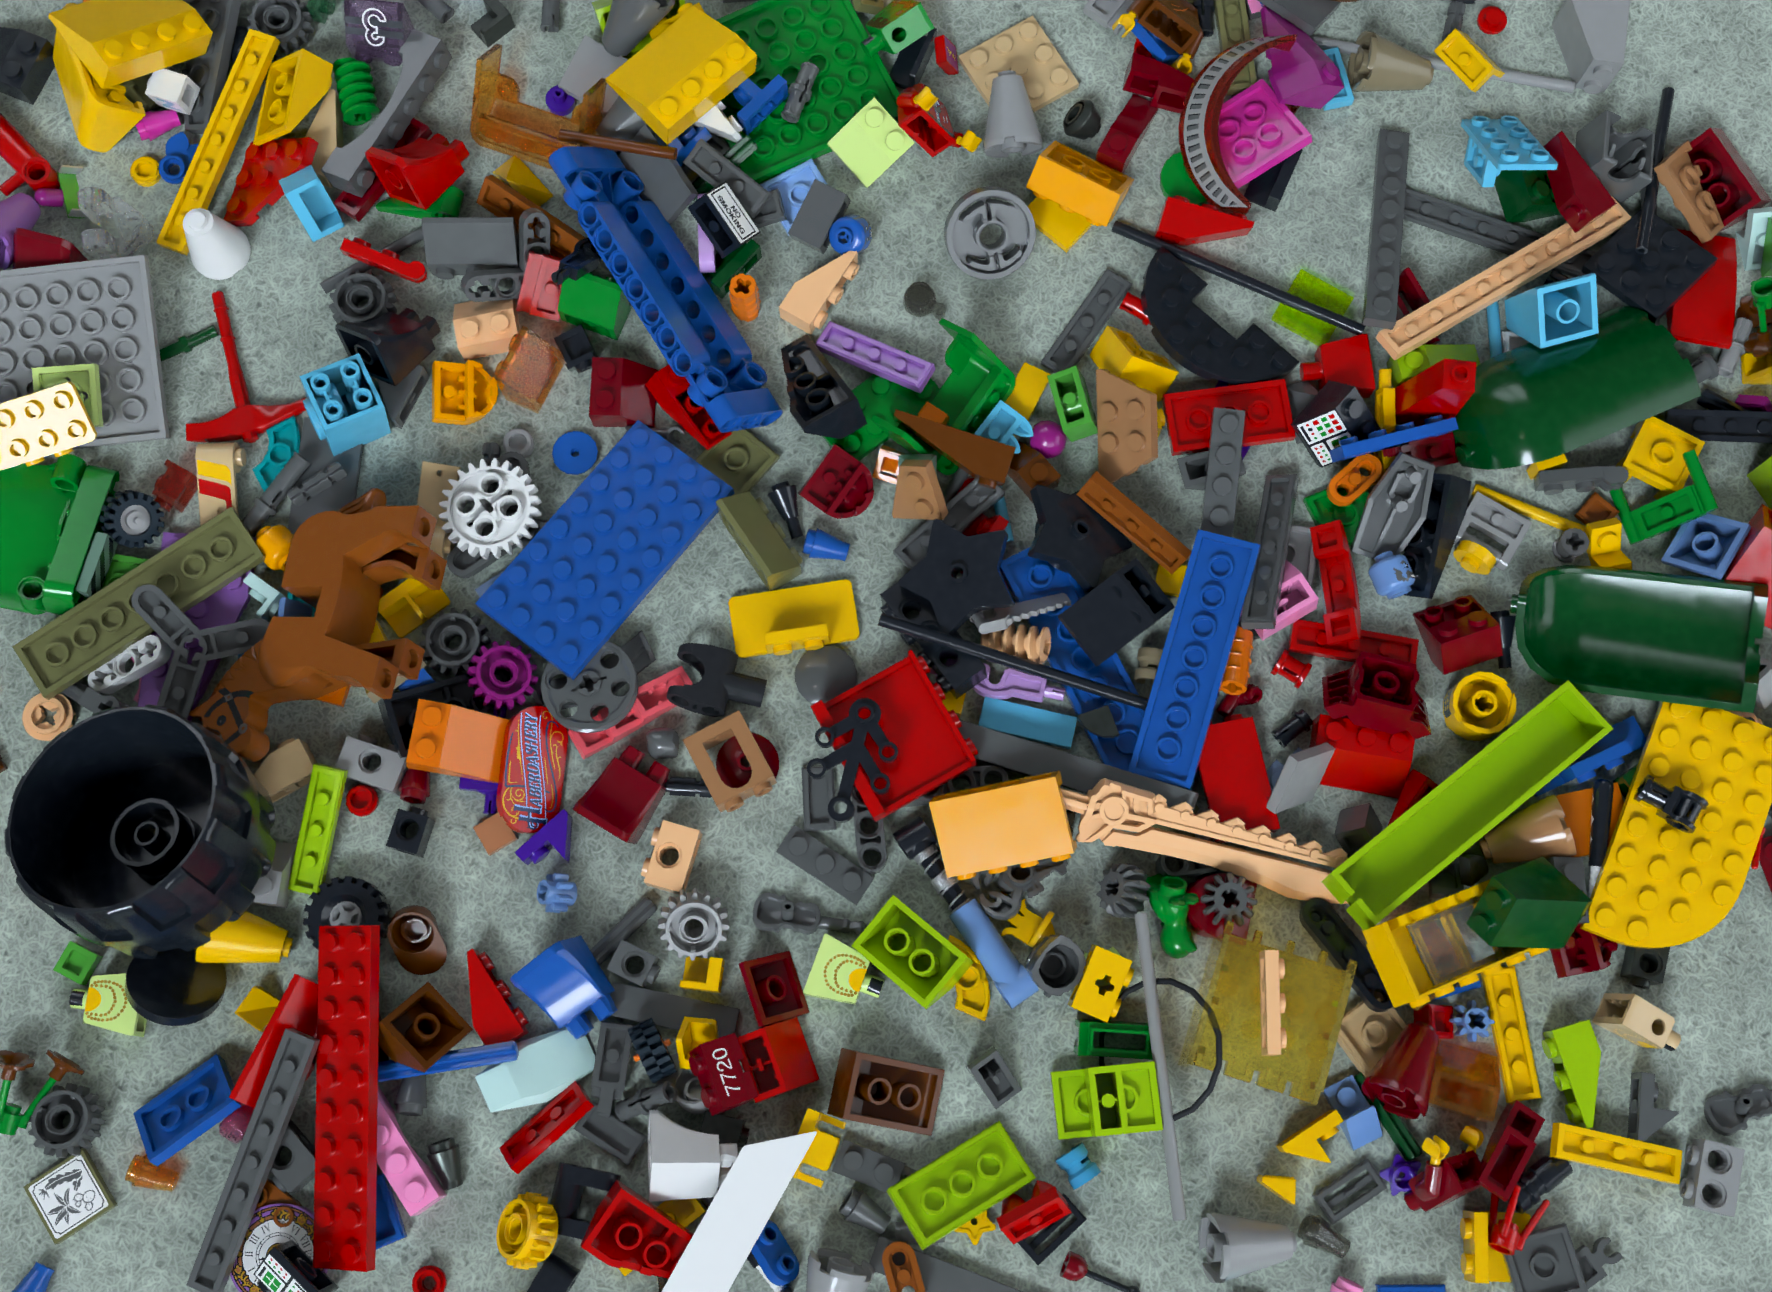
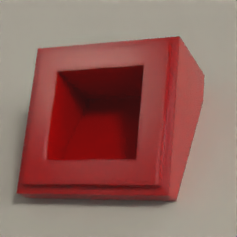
[1414,1004,1454,1039]

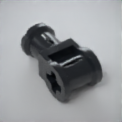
[1634,774,1709,833]

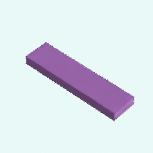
[815,321,935,394]

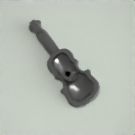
[753,893,867,936]
[1704,1084,1772,1136]

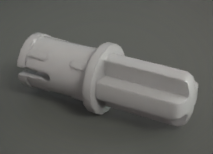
[1717,317,1753,378]

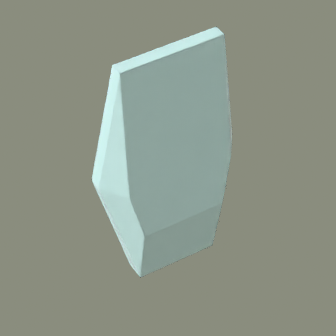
[475,1028,595,1113]

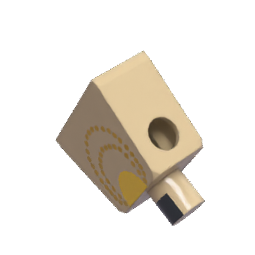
[1592,993,1681,1051]

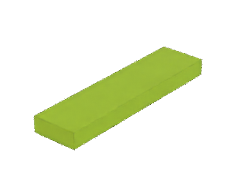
[288,763,348,895]

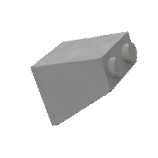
[1552,0,1630,94]

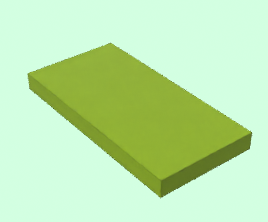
[887,1121,1036,1250]

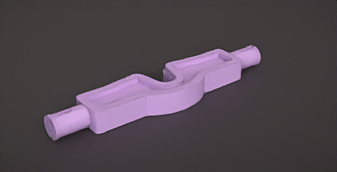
[929,658,1066,703]

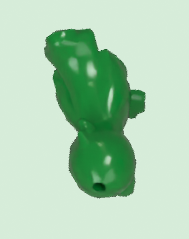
[1146,874,1199,959]

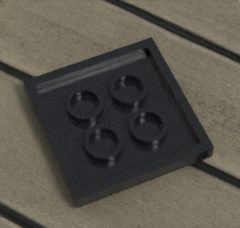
[1581,209,1718,324]

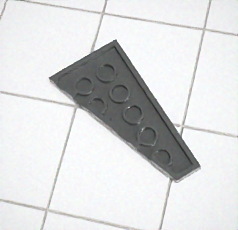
[182,0,242,134]

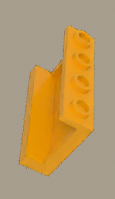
[929,770,1077,880]

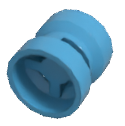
[1055,1143,1101,1190]

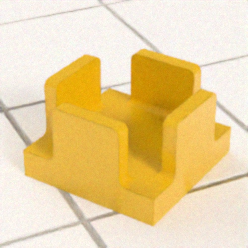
[793,1108,847,1188]

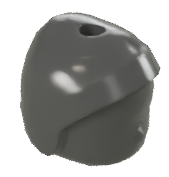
[646,727,679,760]

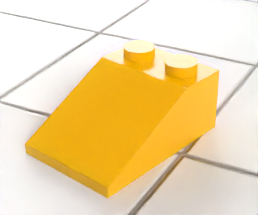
[253,48,333,146]

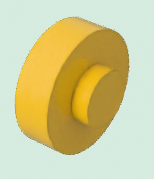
[1453,540,1496,575]

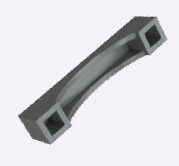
[321,29,452,198]

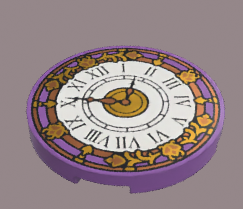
[230,1203,329,1292]

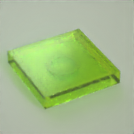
[1271,269,1354,346]

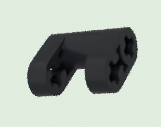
[550,1162,621,1240]

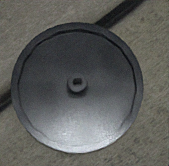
[125,945,227,1026]

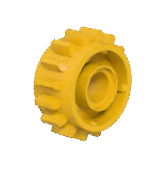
[496,1192,558,1270]

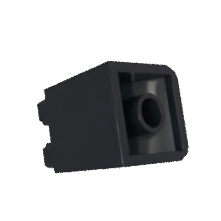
[335,308,441,386]

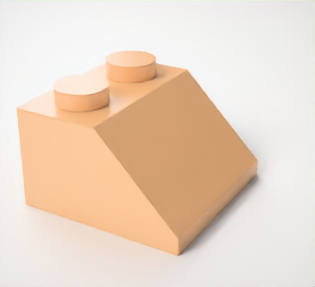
[453,299,524,361]

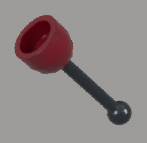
[1060,1251,1140,1292]

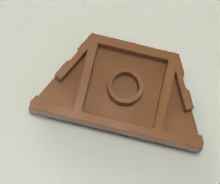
[1096,369,1158,485]

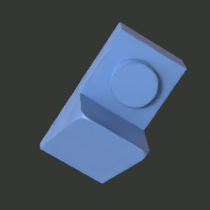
[1322,1075,1383,1151]

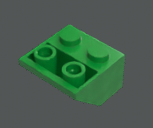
[558,272,631,340]

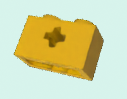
[1067,944,1134,1023]

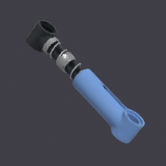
[892,816,1039,1009]

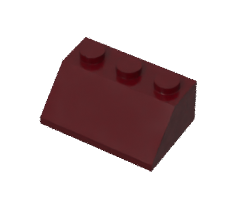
[1688,127,1772,233]

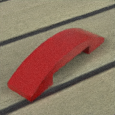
[1310,520,1361,646]

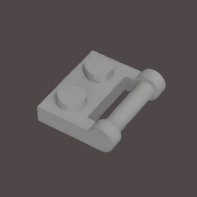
[1454,491,1532,571]

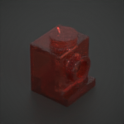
[152,459,198,513]

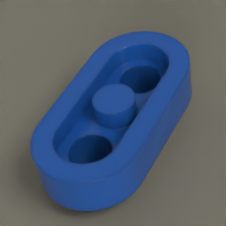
[751,1220,799,1286]

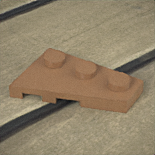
[1653,140,1724,244]

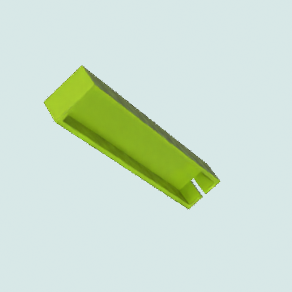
[1322,680,1613,931]

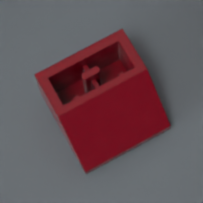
[1413,595,1503,675]

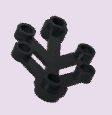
[807,698,898,823]

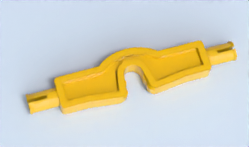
[1373,369,1396,486]

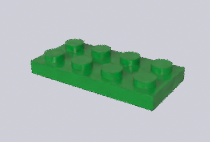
[822,350,940,461]

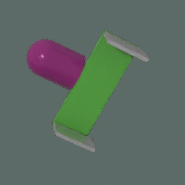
[34,165,94,219]

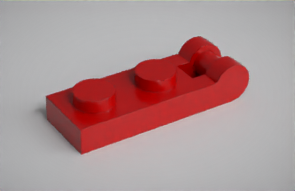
[340,237,427,284]

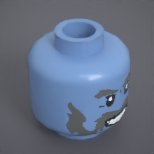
[1368,551,1415,600]

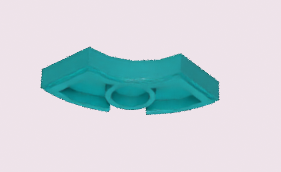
[252,415,301,492]

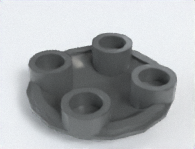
[795,645,857,704]

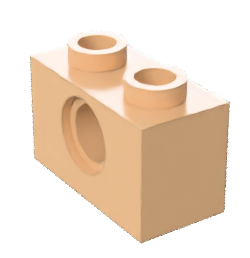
[641,820,703,895]

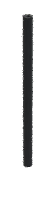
[1635,87,1675,255]

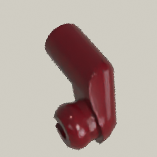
[1216,684,1263,717]

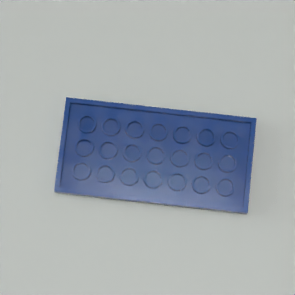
[475,420,734,680]

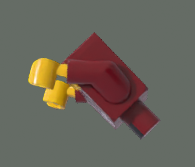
[1404,1125,1485,1212]

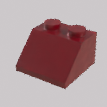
[589,357,658,428]

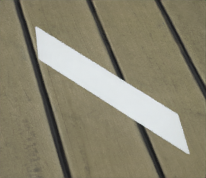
[662,1131,817,1292]

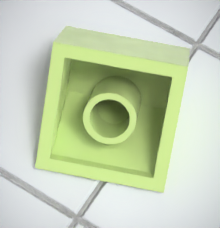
[827,97,915,188]

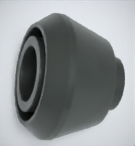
[1063,100,1101,140]

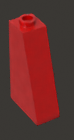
[1395,358,1477,427]

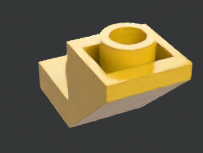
[1586,518,1632,570]

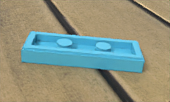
[978,696,1077,749]

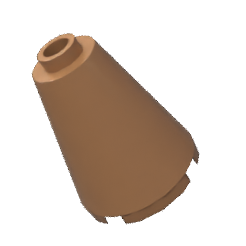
[1479,795,1577,864]

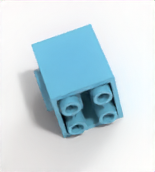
[299,353,391,456]

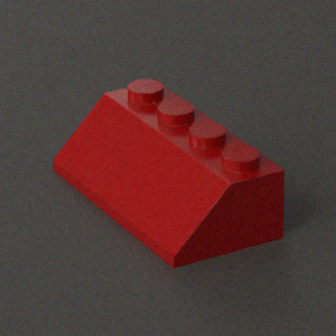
[229,974,318,1108]

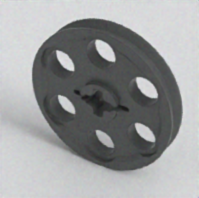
[541,641,638,733]

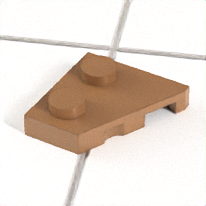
[892,459,949,520]

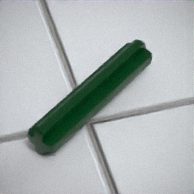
[691,135,758,203]
[1354,1072,1423,1161]

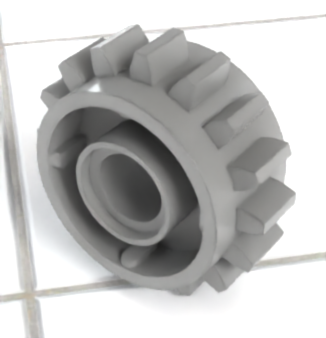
[658,888,729,960]

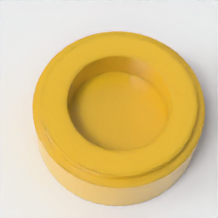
[130,156,161,187]

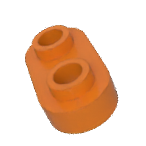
[1326,454,1382,506]

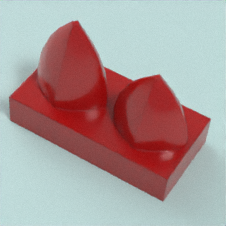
[996,1180,1072,1245]

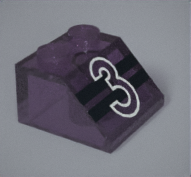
[344,0,415,66]

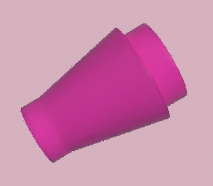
[136,110,181,141]

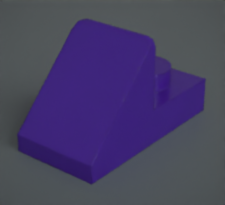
[515,809,572,865]

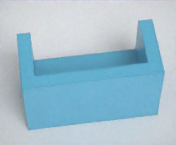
[279,165,345,242]

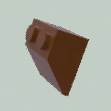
[378,982,473,1073]

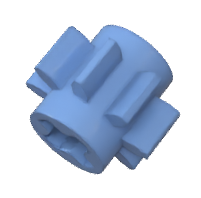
[537,873,577,913]
[1449,1000,1495,1042]

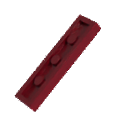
[333,118,432,222]

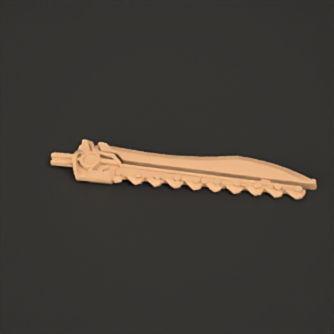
[1061,778,1348,904]

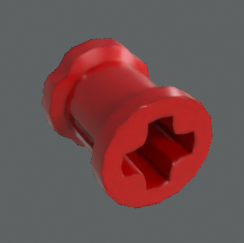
[1270,649,1312,689]

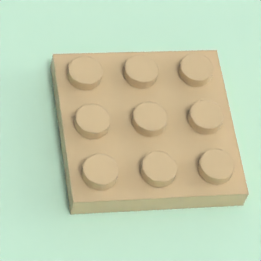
[958,15,1079,112]

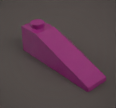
[1260,6,1344,109]

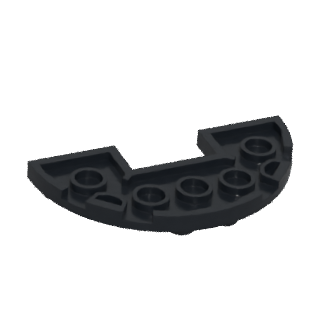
[1141,246,1299,386]

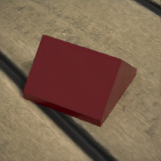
[739,951,810,1028]

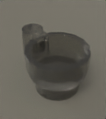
[903,281,946,319]

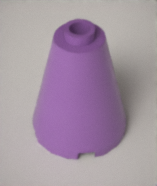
[0,193,41,270]

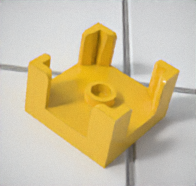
[1615,416,1705,500]

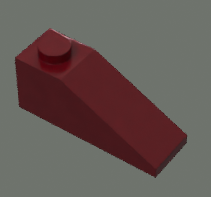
[1096,94,1159,174]
[1543,131,1617,233]

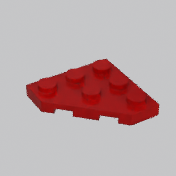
[224,137,319,227]

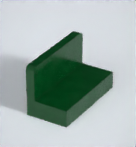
[701,239,762,299]

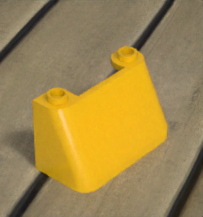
[53,3,146,153]

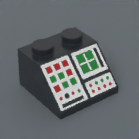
[1291,380,1381,467]
[254,1240,339,1292]

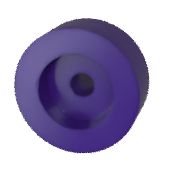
[545,85,576,116]

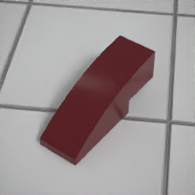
[1123,53,1216,115]
[1476,1100,1545,1202]

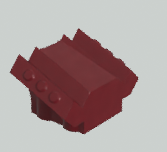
[1322,651,1431,739]

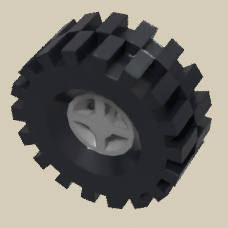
[303,876,391,950]

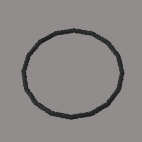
[1099,978,1222,1121]

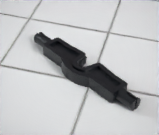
[551,238,602,285]

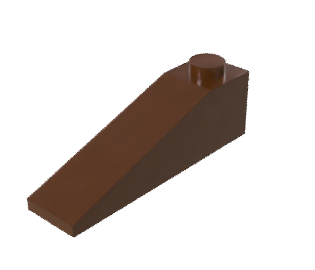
[893,409,1016,489]

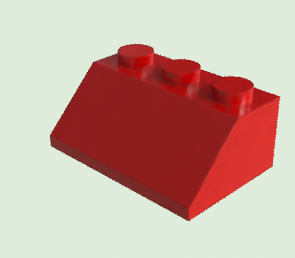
[1309,714,1415,799]

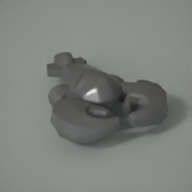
[971,858,1068,921]

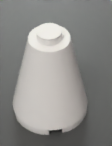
[183,208,251,280]

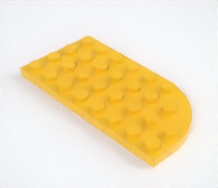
[1580,701,1772,949]

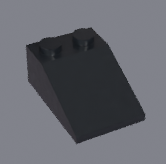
[0,27,55,105]

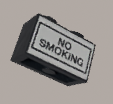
[688,181,760,259]

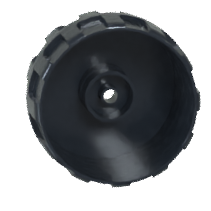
[4,704,276,959]

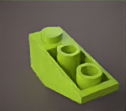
[1542,1020,1601,1129]

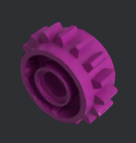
[467,641,538,711]

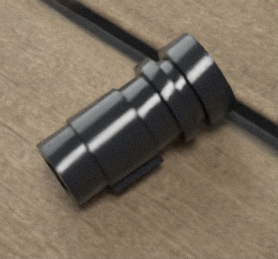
[1508,1154,1573,1214]

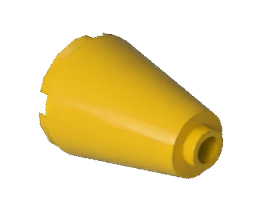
[195,911,293,963]

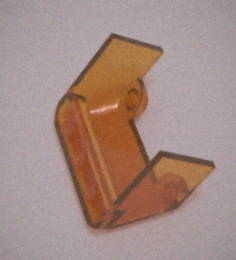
[470,44,607,170]

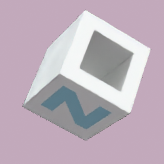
[145,69,200,115]

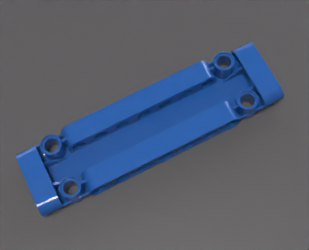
[548,146,783,433]

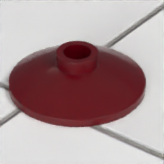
[716,733,779,788]

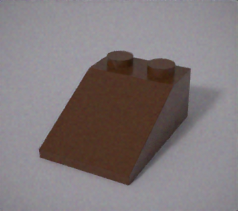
[827,1048,945,1136]

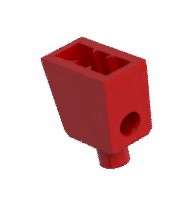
[1299,334,1376,398]

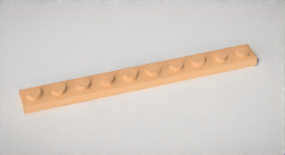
[1376,196,1632,361]

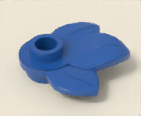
[159,132,199,184]

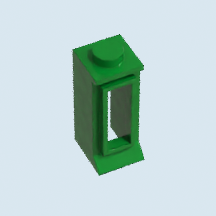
[1073,1018,1153,1060]

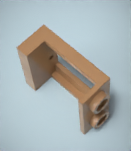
[683,710,777,813]

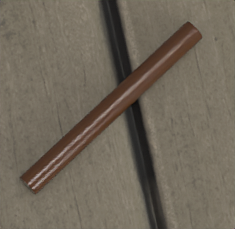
[558,129,677,160]

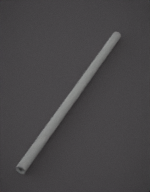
[1313,36,1576,93]
[1134,913,1187,1221]

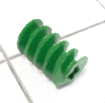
[333,57,380,126]

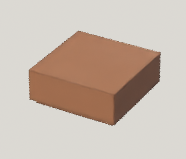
[473,812,518,856]

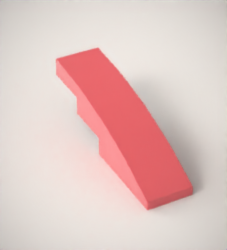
[568,666,693,760]

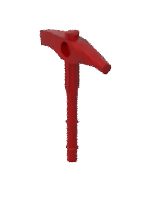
[186,291,306,443]

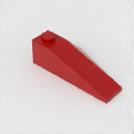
[580,1180,694,1279]

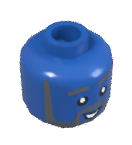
[829,214,872,255]

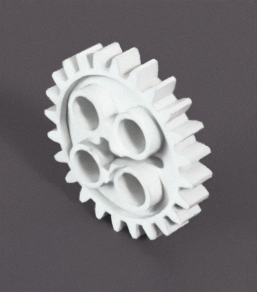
[439,458,542,560]

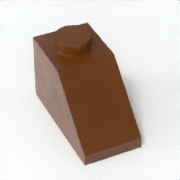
[1008,441,1061,503]

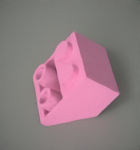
[1255,560,1319,641]

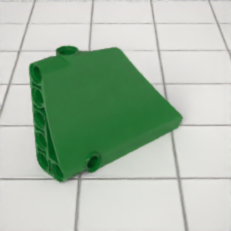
[0,454,120,615]

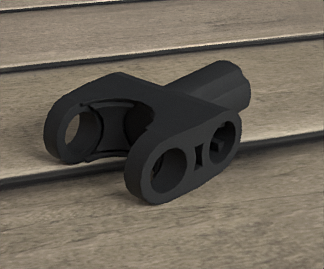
[667,643,767,717]

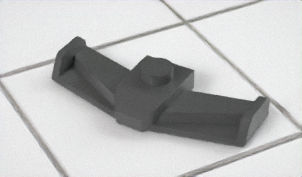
[529,630,656,710]

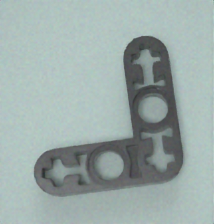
[460,208,550,302]

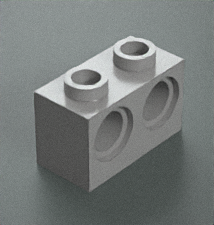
[1680,1139,1745,1217]

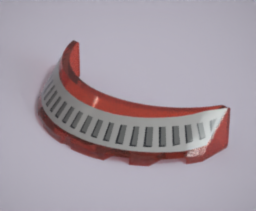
[1178,34,1297,216]

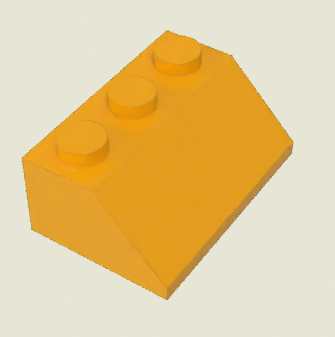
[1026,141,1134,227]

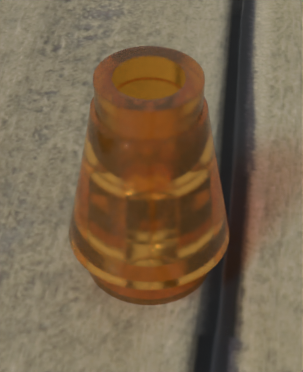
[125,1154,180,1192]

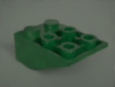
[1494,170,1561,222]

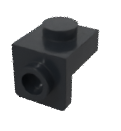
[554,325,598,374]

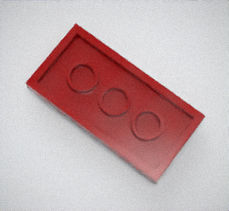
[1162,379,1296,456]

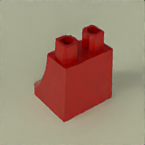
[365,133,469,210]

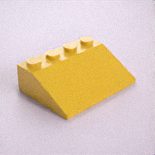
[48,0,213,90]
[605,6,757,145]

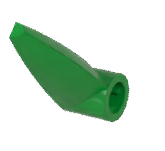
[375,186,464,219]

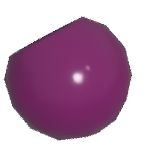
[1030,420,1067,459]

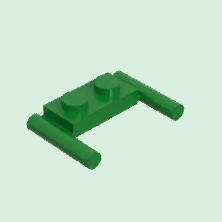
[1609,450,1718,545]

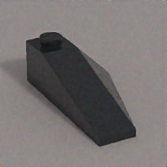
[1402,473,1472,599]
[377,670,511,759]

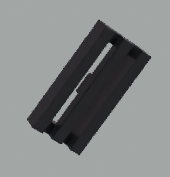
[1018,1193,1087,1265]

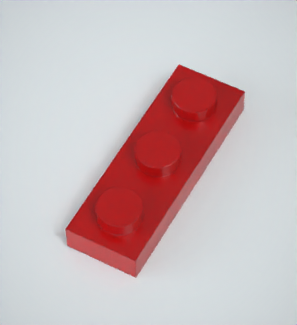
[499,1081,594,1174]

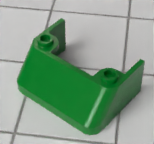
[870,318,1016,475]

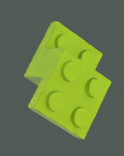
[1050,1061,1163,1140]

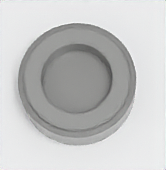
[503,428,535,458]

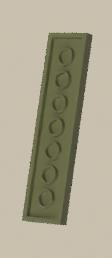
[12,507,266,700]

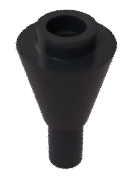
[767,481,803,539]
[1490,610,1516,669]

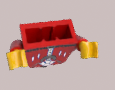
[896,83,982,157]

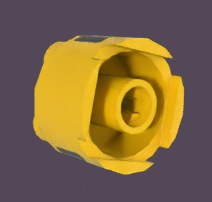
[1443,671,1516,741]

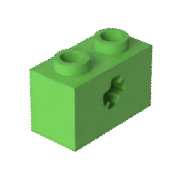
[1047,366,1098,442]

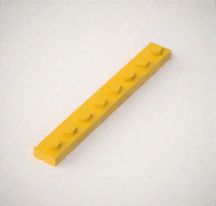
[156,28,280,256]

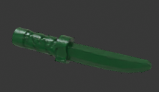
[160,325,219,361]

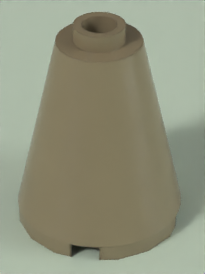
[1347,31,1434,92]

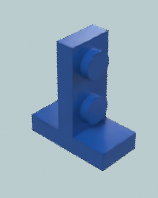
[732,74,788,135]

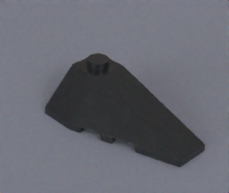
[781,335,868,439]

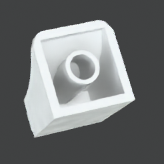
[647,1110,738,1202]

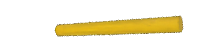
[1471,483,1586,533]

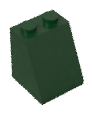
[1466,856,1592,949]

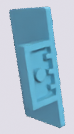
[1461,115,1558,187]

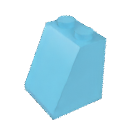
[1505,273,1599,349]

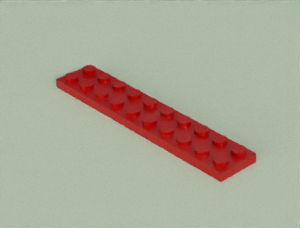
[313,925,380,1272]

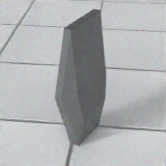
[1350,452,1435,560]

